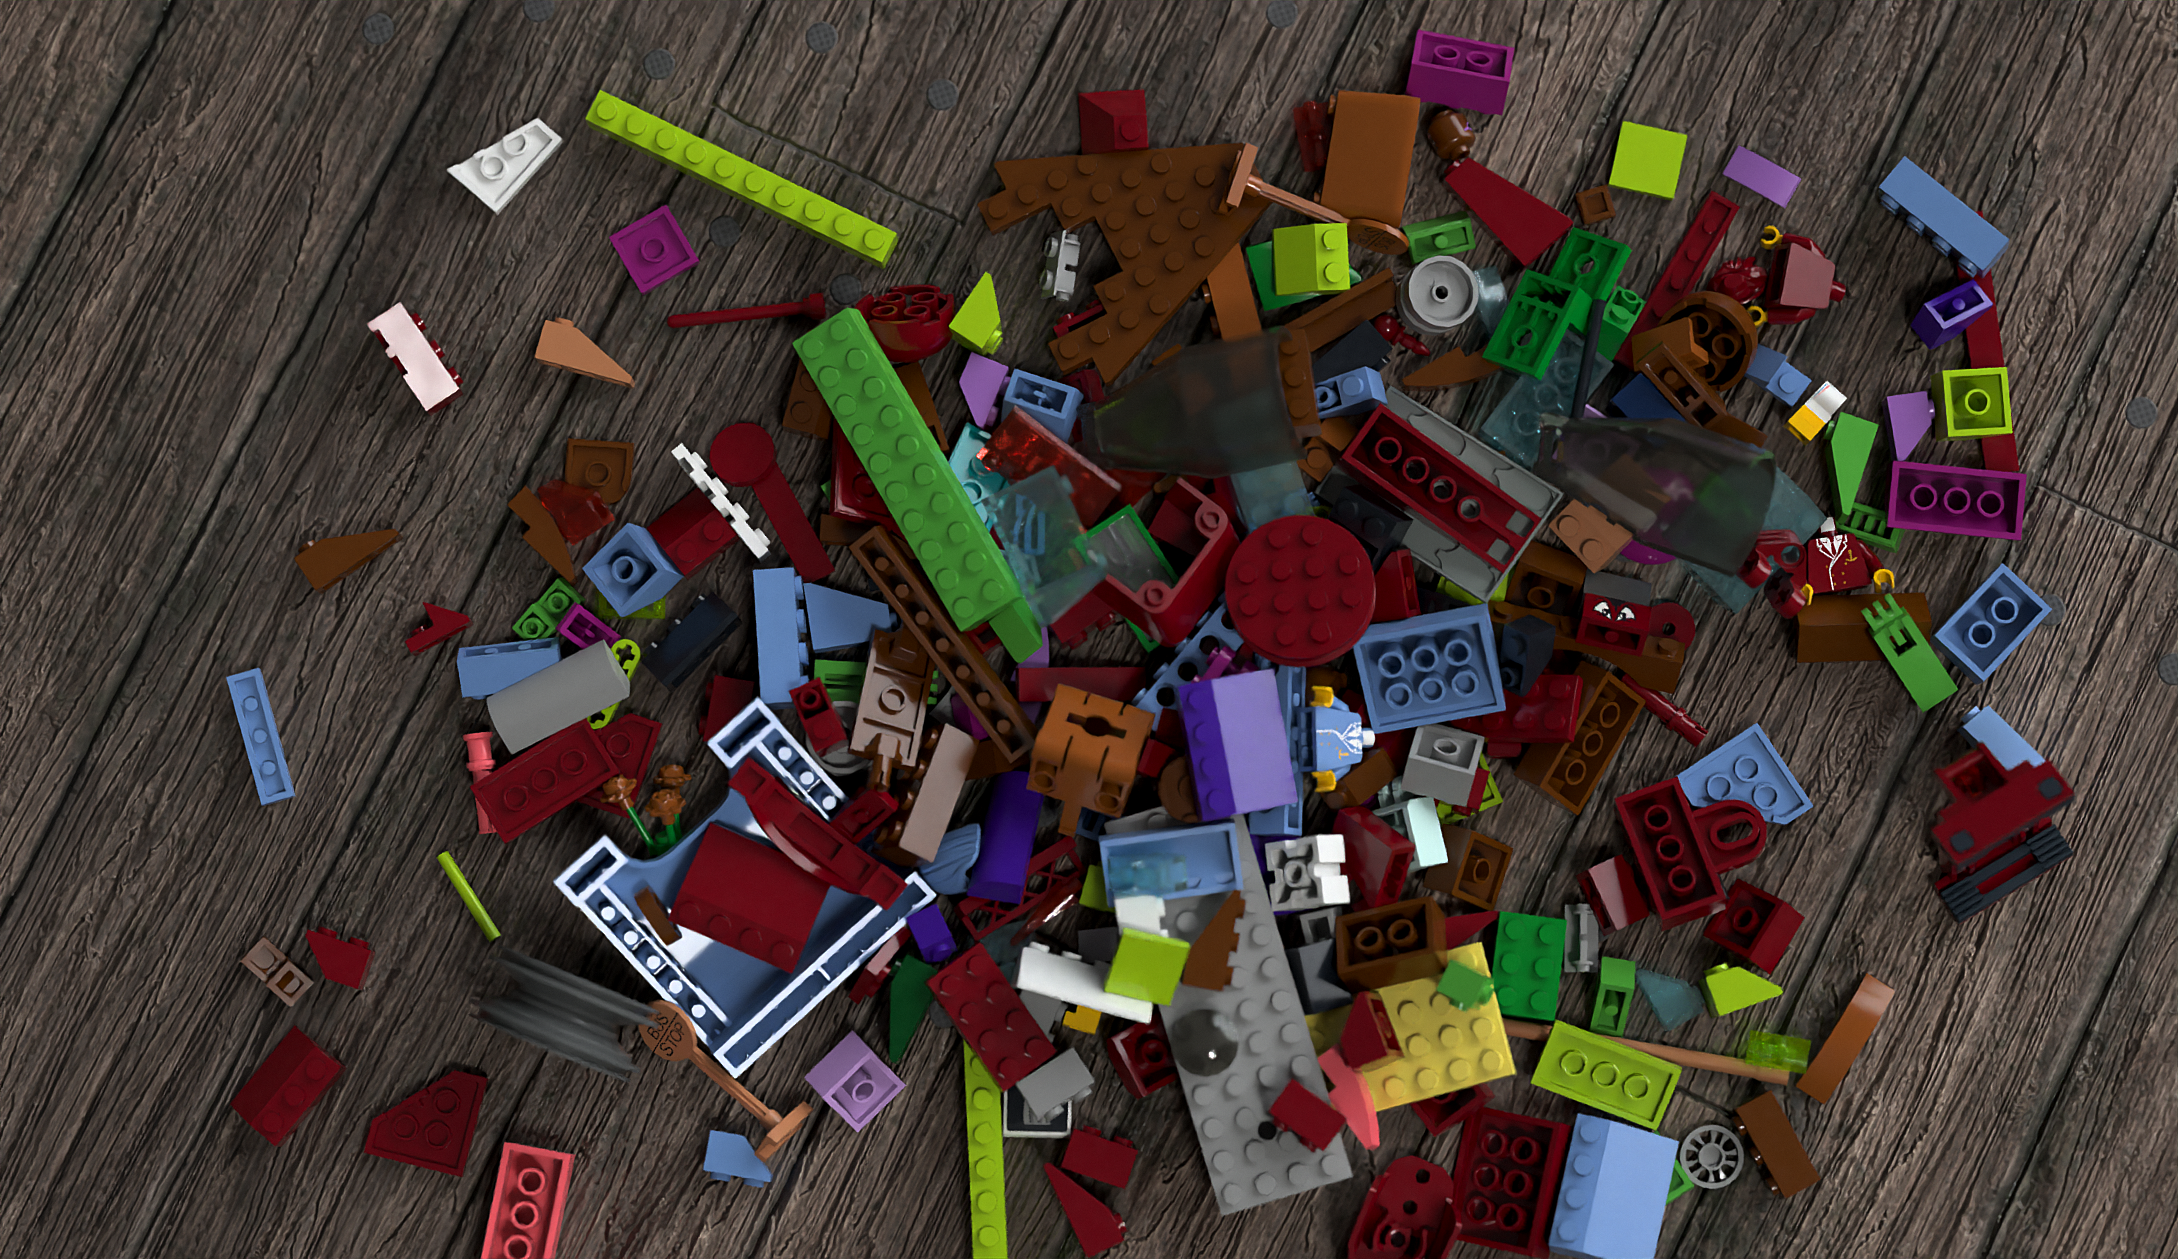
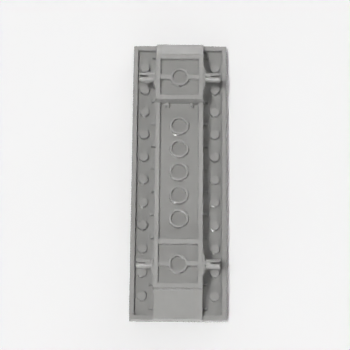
[1104,806,1353,1216]

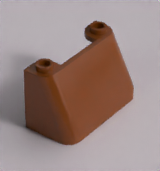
[1312,90,1420,229]

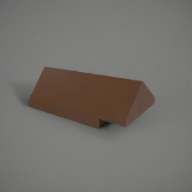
[1793,592,1932,663]

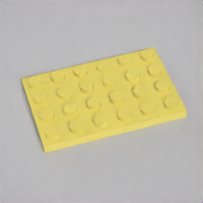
[1304,942,1516,1113]

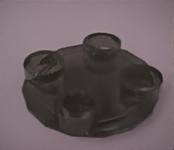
[1171,1008,1239,1077]

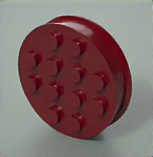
[1225,515,1376,668]

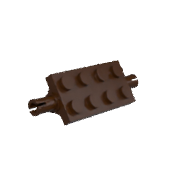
[847,619,935,792]

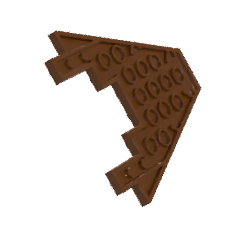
[977,142,1273,387]

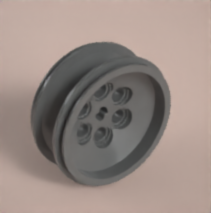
[469,944,660,1083]

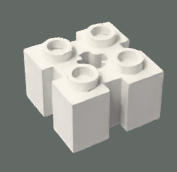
[1265,835,1350,911]

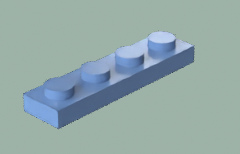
[226,668,296,806]

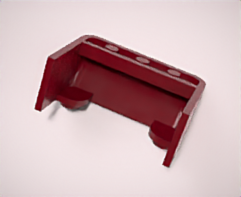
[1093,477,1241,647]

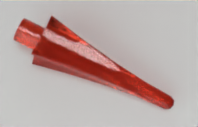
[1010,876,1083,946]

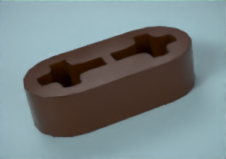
[633,885,682,947]

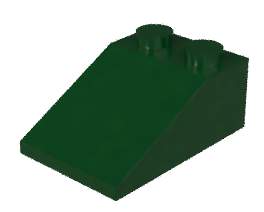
[889,955,938,1065]

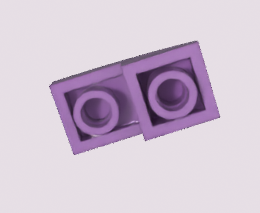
[1723,145,1801,208]

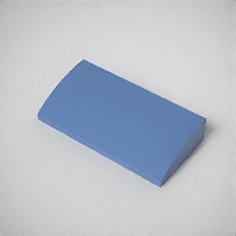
[1099,818,1244,908]

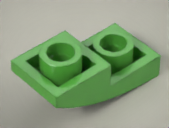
[512,577,586,641]

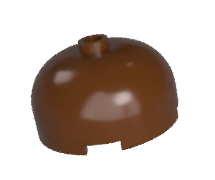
[1657,291,1758,392]

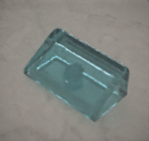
[1472,266,1509,339]

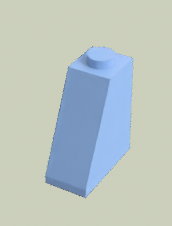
[1958,705,2045,771]

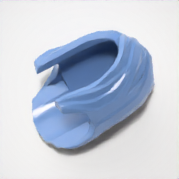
[918,824,981,896]

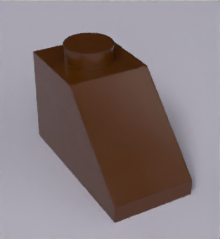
[1316,747,1399,813]

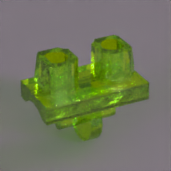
[1745,1030,1811,1074]

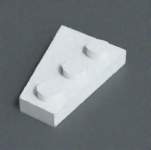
[447,118,563,215]

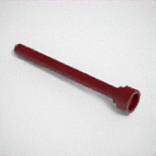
[667,292,826,328]

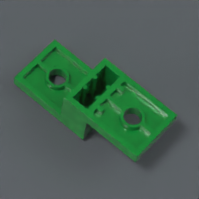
[1482,227,1632,381]

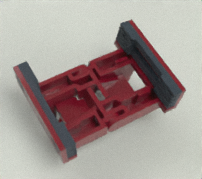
[1932,741,2075,926]

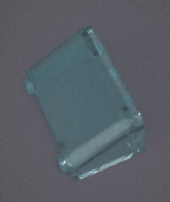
[981,465,1109,629]

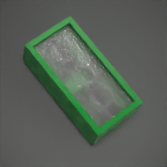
[1073,504,1204,654]

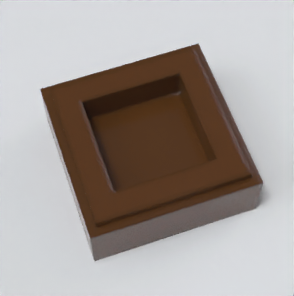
[1574,184,1616,226]

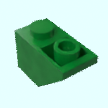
[1582,285,1647,362]

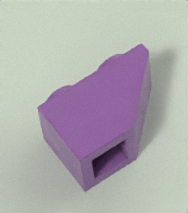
[959,352,1011,431]

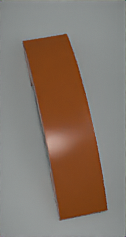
[1795,973,1895,1105]

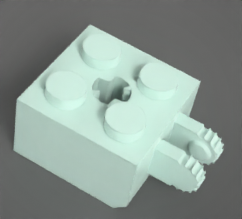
[1371,776,1448,873]

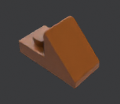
[1295,416,1358,484]

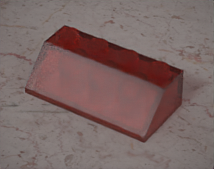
[976,405,1123,536]

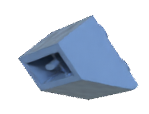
[999,368,1084,458]

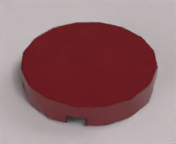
[709,423,777,487]

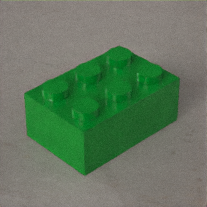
[1489,911,1567,1022]

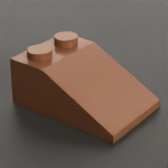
[1548,452,1673,573]

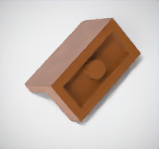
[1632,317,1709,378]

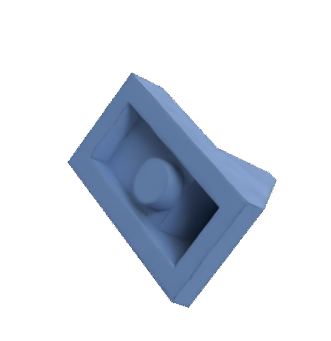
[1744,344,1812,409]

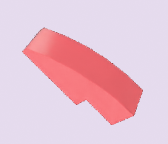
[1317,1043,1380,1150]

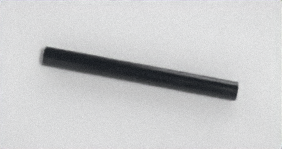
[1567,299,1606,432]

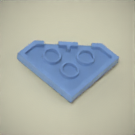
[1675,723,1813,825]

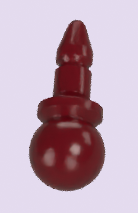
[1373,315,1431,356]

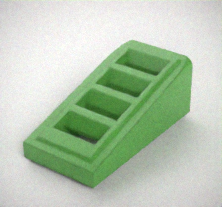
[1835,502,1906,554]

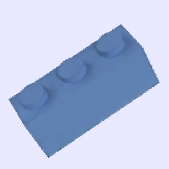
[457,637,562,699]

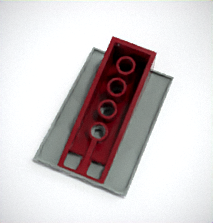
[1313,386,1564,603]

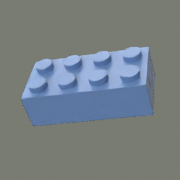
[1879,156,2009,279]
[753,567,810,710]

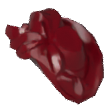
[1706,257,1769,305]

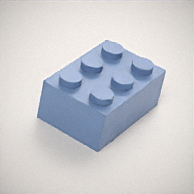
[1930,563,2052,685]

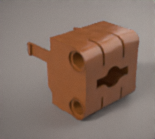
[1026,683,1156,837]

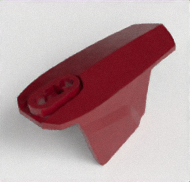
[1348,1155,1462,1259]

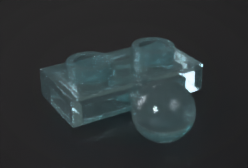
[966,919,1037,989]

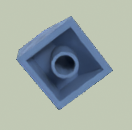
[582,523,684,617]

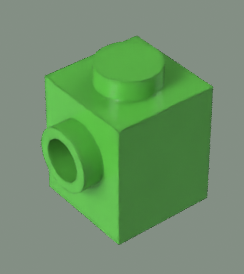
[1436,960,1494,1012]

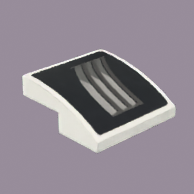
[1003,1065,1072,1138]

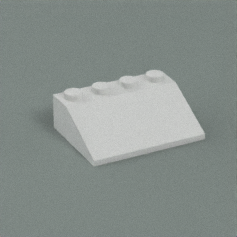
[1010,942,1152,1023]

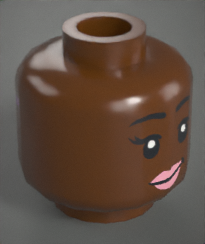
[1427,110,1476,161]

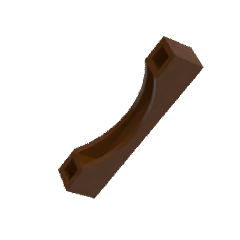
[1487,600,1685,694]

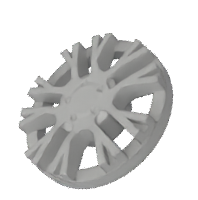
[1680,1125,1744,1189]

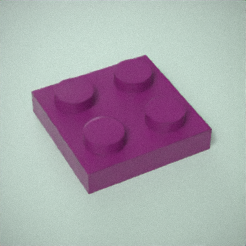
[609,205,700,295]

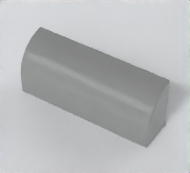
[486,639,630,754]

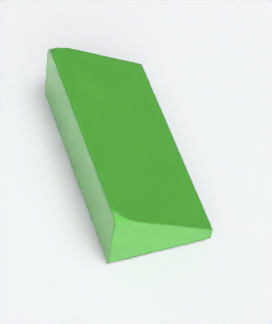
[1402,211,1476,265]

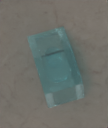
[1635,969,1705,1032]

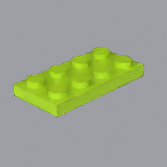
[1530,1019,1682,1131]

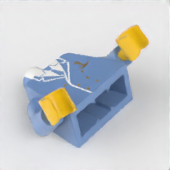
[1297,686,1375,792]

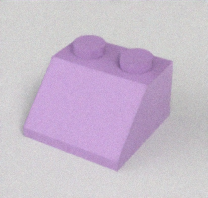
[804,1030,906,1132]

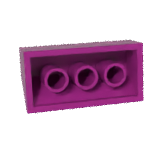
[1884,461,2027,541]

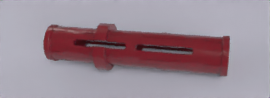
[1620,673,1709,748]

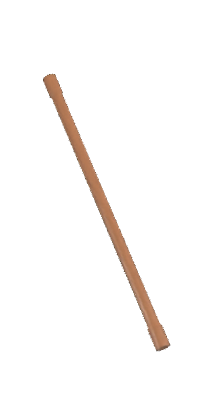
[1501,1017,1790,1085]

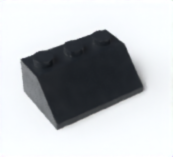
[641,592,743,693]

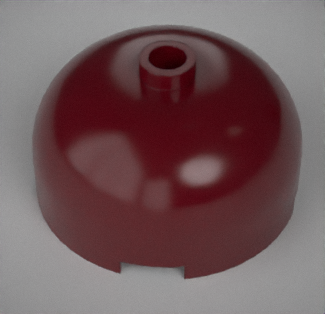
[855,284,956,363]

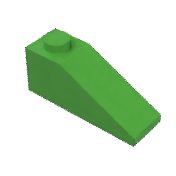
[1823,412,1879,524]

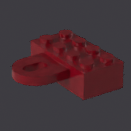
[1614,776,1767,932]

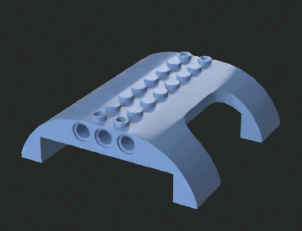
[553,697,937,1079]

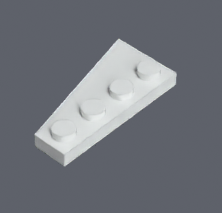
[671,443,771,562]

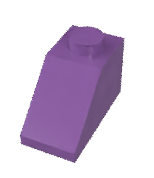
[1882,391,1935,462]

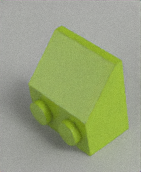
[1272,223,1350,296]
[948,272,1003,357]
[1930,367,2013,442]
[1698,963,1784,1018]

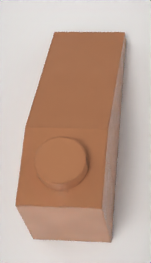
[534,317,635,389]

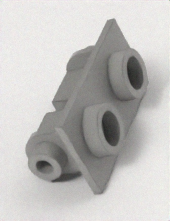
[1039,230,1081,302]
[1564,904,1599,973]

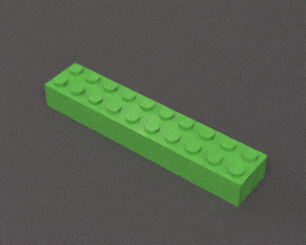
[792,308,1026,632]

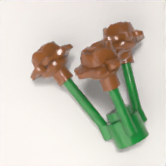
[600,764,692,857]

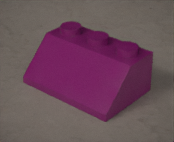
[1405,29,1514,115]

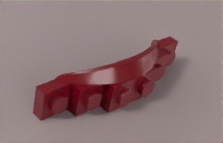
[727,757,908,912]

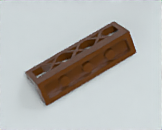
[1273,267,1397,354]

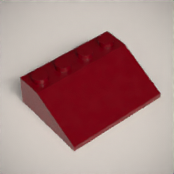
[668,821,831,974]
[1452,1107,1575,1259]

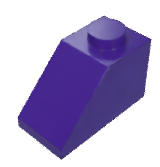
[1911,279,1993,350]
[906,904,958,965]

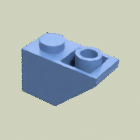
[1315,366,1388,419]
[703,1130,773,1188]

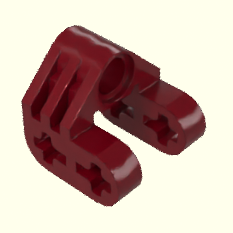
[1729,529,1807,619]

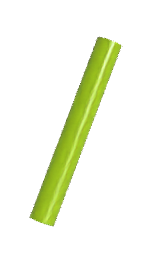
[436,851,501,942]

